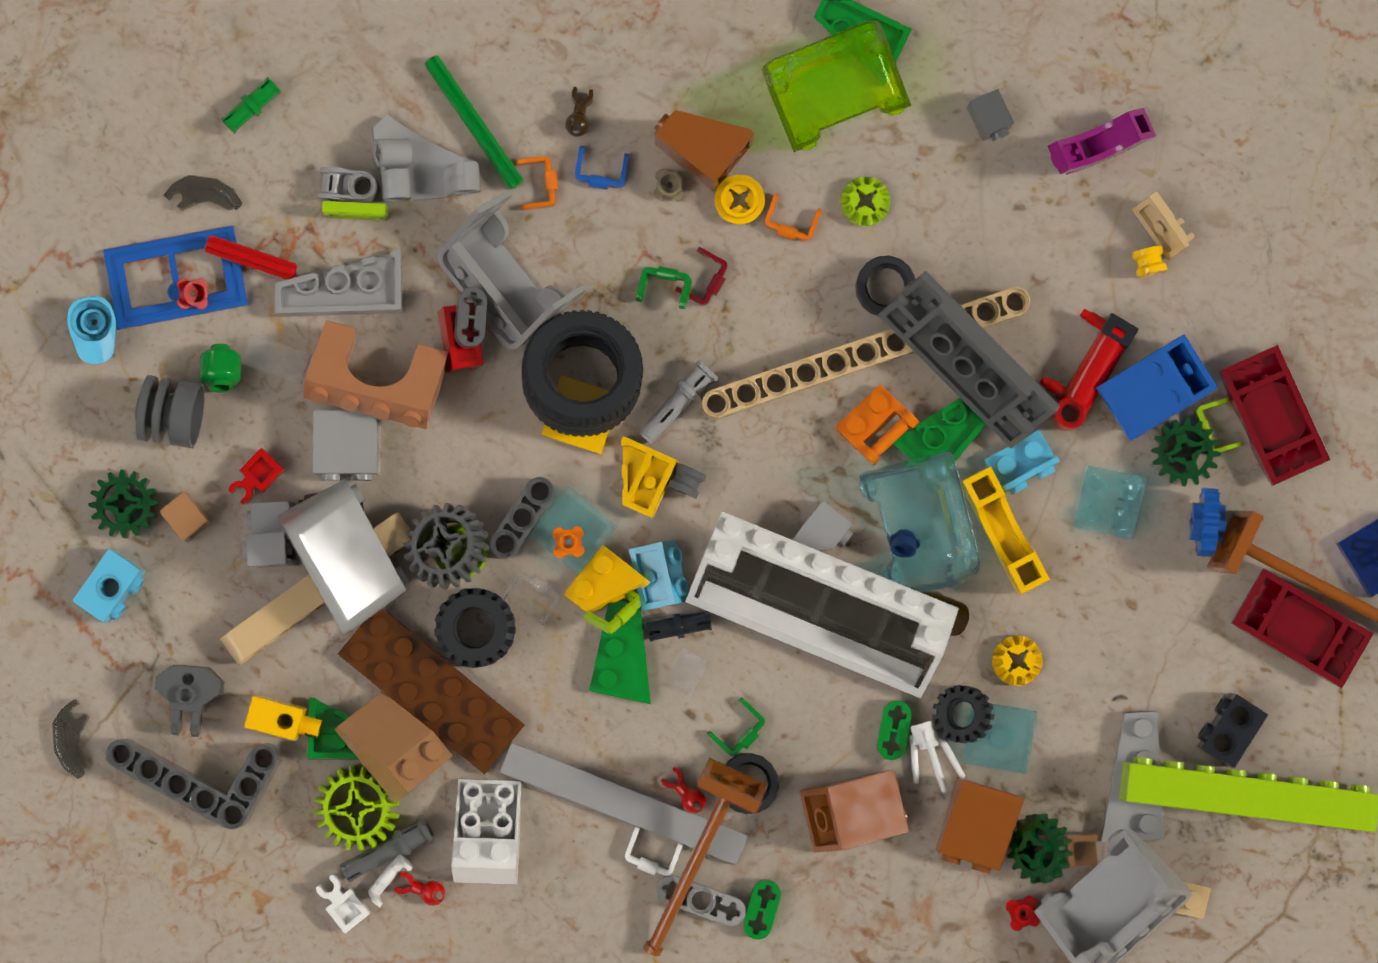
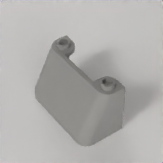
[277,479,409,635]
[1034,829,1192,963]

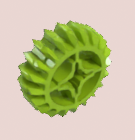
[313,764,400,851]

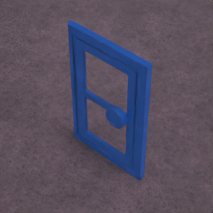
[103,226,248,330]

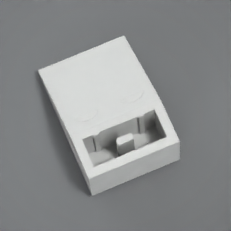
[452,779,522,884]

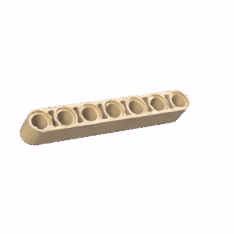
[220,512,412,665]

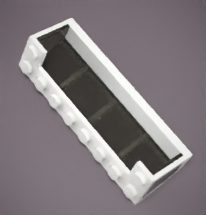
[685,512,959,698]

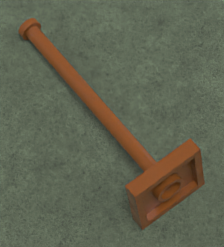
[1207,510,1378,623]
[643,757,767,956]

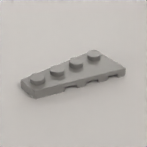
[275,249,402,317]
[1100,711,1165,842]

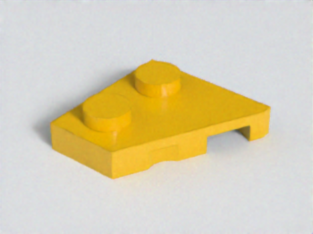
[621,436,679,519]
[564,545,650,614]

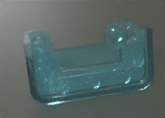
[859,451,980,592]

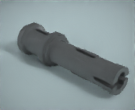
[340,816,436,882]

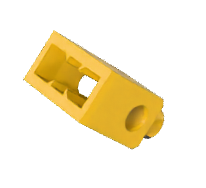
[244,694,322,741]

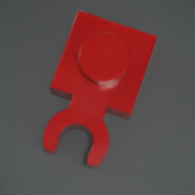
[228,448,285,505]

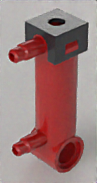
[1040,309,1139,431]

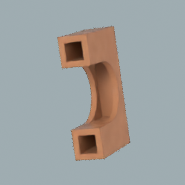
[303,320,448,430]

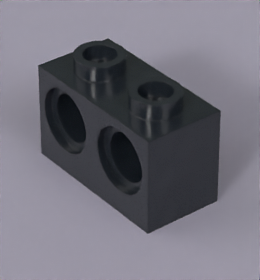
[1197,693,1269,768]

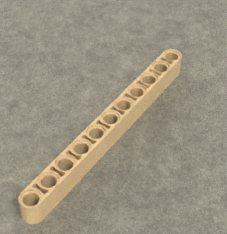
[702,287,1030,420]

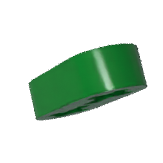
[877,700,911,760]
[743,879,781,940]

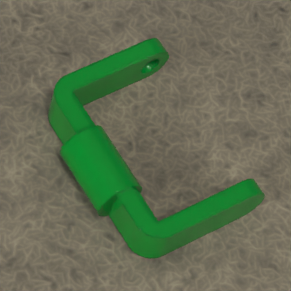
[636,266,692,310]
[707,697,765,756]

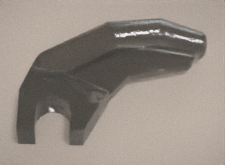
[163,175,242,211]
[52,699,89,779]

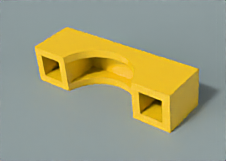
[959,466,1050,595]

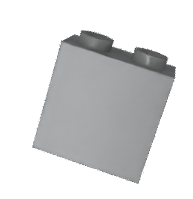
[313,410,380,481]

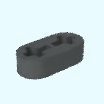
[454,287,487,349]

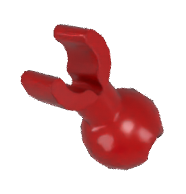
[661,767,706,814]
[394,871,445,906]

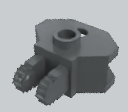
[155,665,225,737]

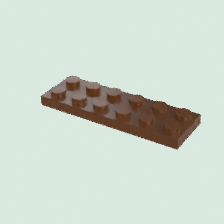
[338,608,525,775]

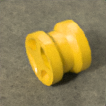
[1131,245,1168,278]

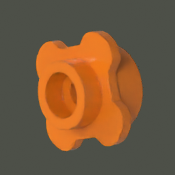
[552,526,585,559]

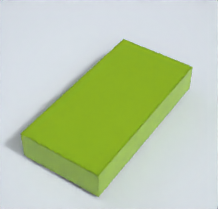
[322,201,389,221]

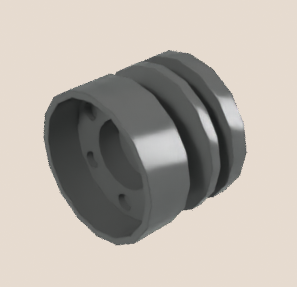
[135,375,205,449]

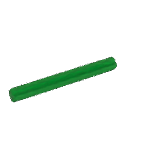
[425,55,523,190]

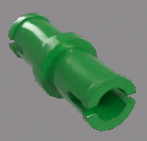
[221,77,281,134]

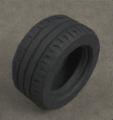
[522,310,643,437]

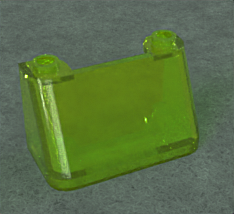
[762,20,912,152]

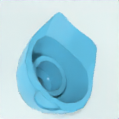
[67,295,116,364]

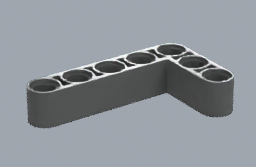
[105,739,281,830]

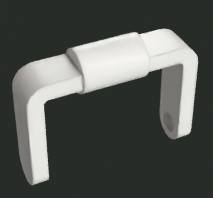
[625,826,683,876]
[368,854,413,907]

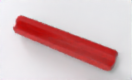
[205,235,297,280]

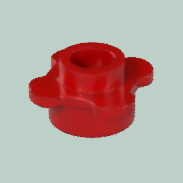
[177,278,208,310]
[1006,896,1041,931]

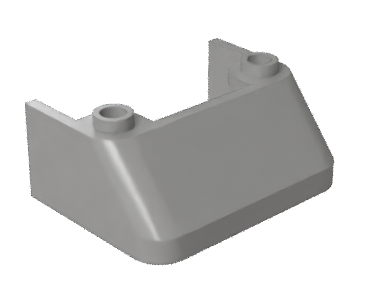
[438,190,587,350]

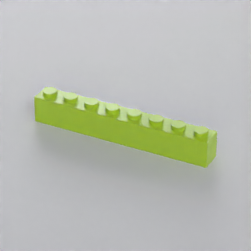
[1119,756,1378,832]

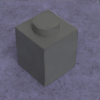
[967,89,1014,142]

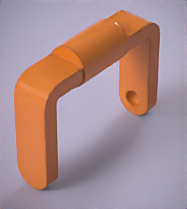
[515,156,558,211]
[765,193,822,242]

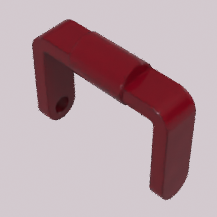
[674,247,728,306]

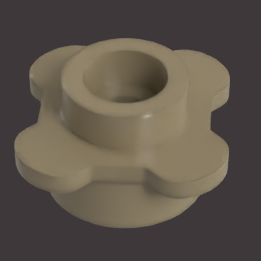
[653,169,686,202]

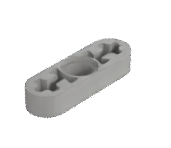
[657,875,746,926]

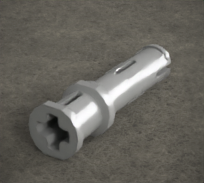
[638,360,719,444]

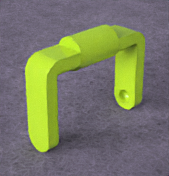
[1195,398,1243,452]
[583,591,641,633]

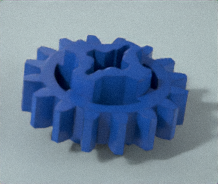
[1189,488,1226,557]

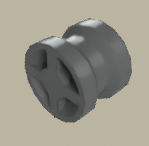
[667,463,706,499]

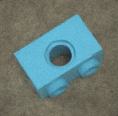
[72,549,146,623]

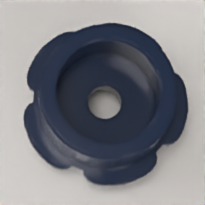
[889,529,920,558]

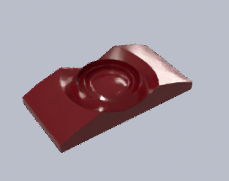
[1219,345,1330,486]
[1231,569,1374,688]

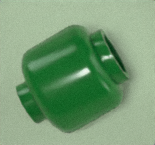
[200,343,241,393]

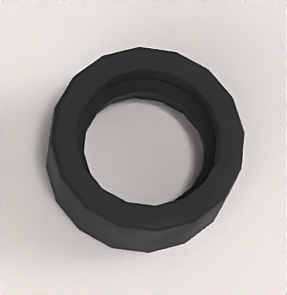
[855,255,915,316]
[725,753,779,814]

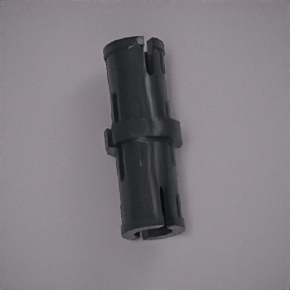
[646,611,712,642]

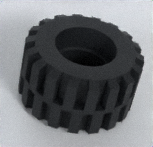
[434,588,516,668]

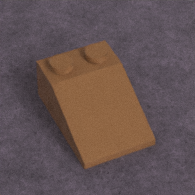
[334,691,453,803]

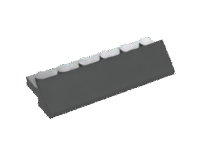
[878,271,1060,449]

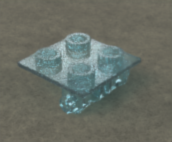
[1073,466,1148,539]

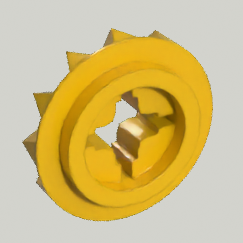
[715,175,765,225]
[992,635,1043,686]

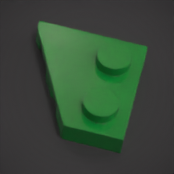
[307,698,359,760]

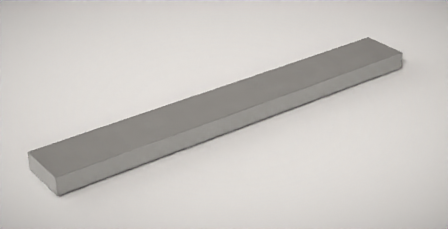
[500,742,748,865]

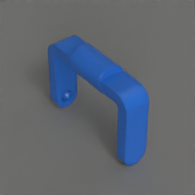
[575,146,629,190]

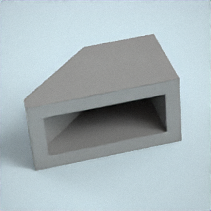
[792,501,853,551]

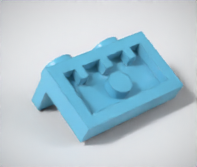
[983,430,1060,495]
[629,540,689,611]

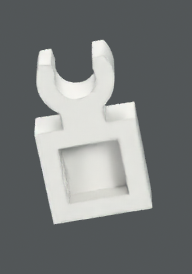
[316,874,371,934]

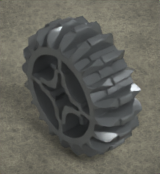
[403,503,490,589]

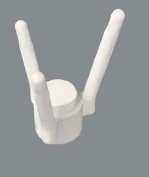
[908,720,965,792]

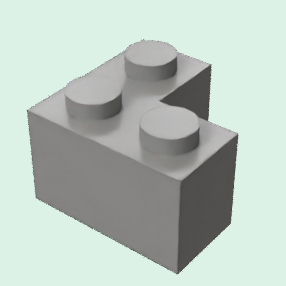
[242,501,298,568]

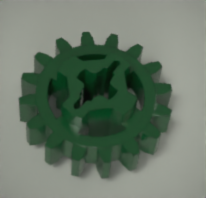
[1150,418,1221,487]
[88,469,160,539]
[1007,813,1073,884]

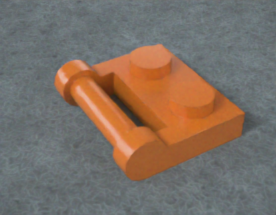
[835,384,919,466]

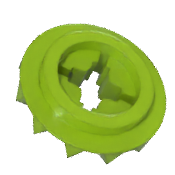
[840,176,891,226]

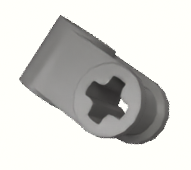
[317,167,380,203]

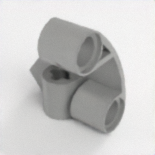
[372,115,481,202]

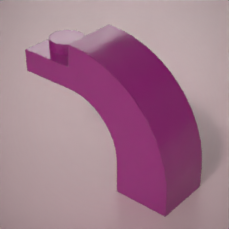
[1047,108,1156,175]

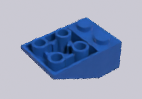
[1096,334,1218,442]

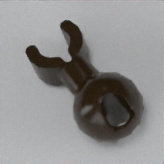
[565,87,593,137]

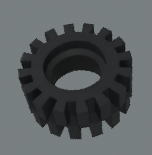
[932,685,995,744]

